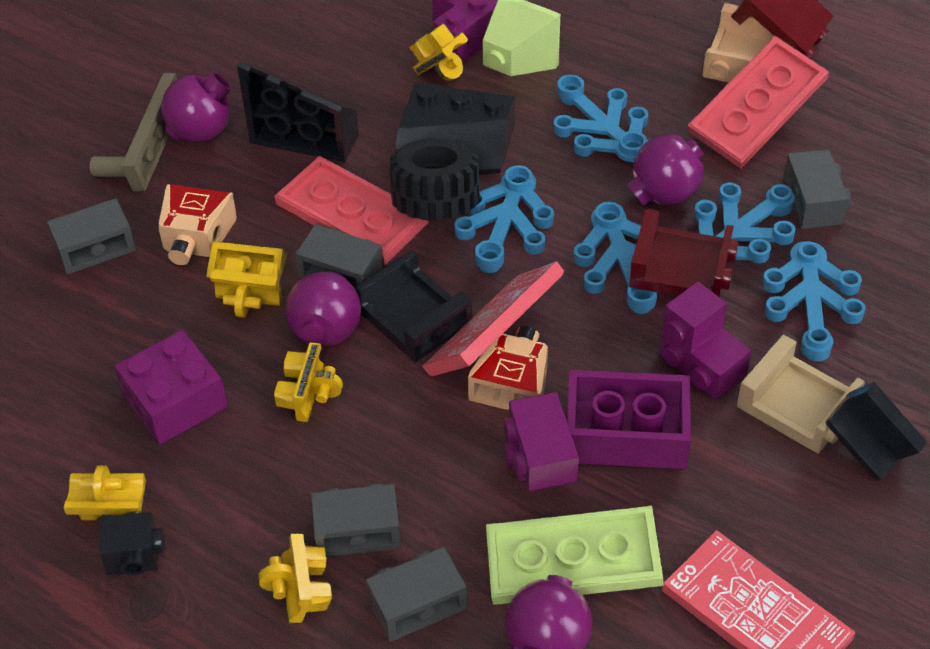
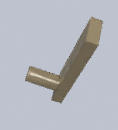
[90,73,178,191]

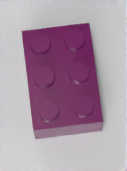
[567,370,691,469]

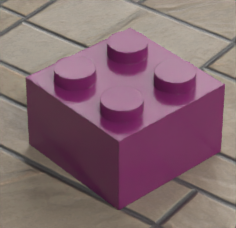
[114,330,228,445]

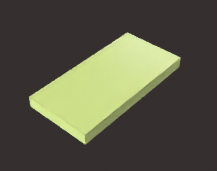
[486,506,664,605]

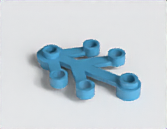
[553,75,648,162]
[454,165,554,273]
[694,182,795,263]
[573,202,657,314]
[762,241,866,361]

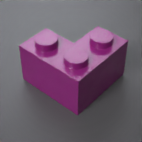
[432,0,497,62]
[660,282,752,399]
[503,392,579,491]

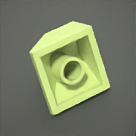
[483,0,560,76]

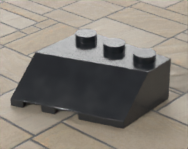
[237,61,359,162]
[395,83,515,175]

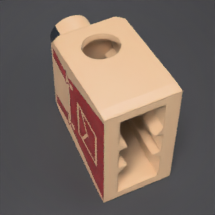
[159,184,237,265]
[468,326,548,410]

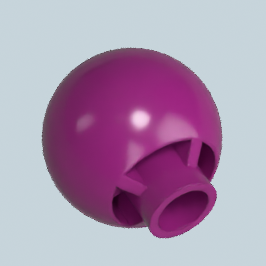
[161,71,232,143]
[627,134,705,206]
[286,272,361,347]
[505,575,593,649]

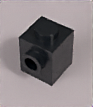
[99,512,165,576]

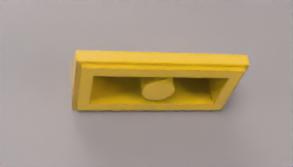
[206,241,287,282]

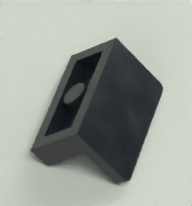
[826,382,927,481]

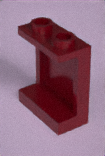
[731,0,834,58]
[629,209,739,297]

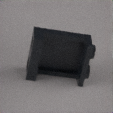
[356,251,472,363]

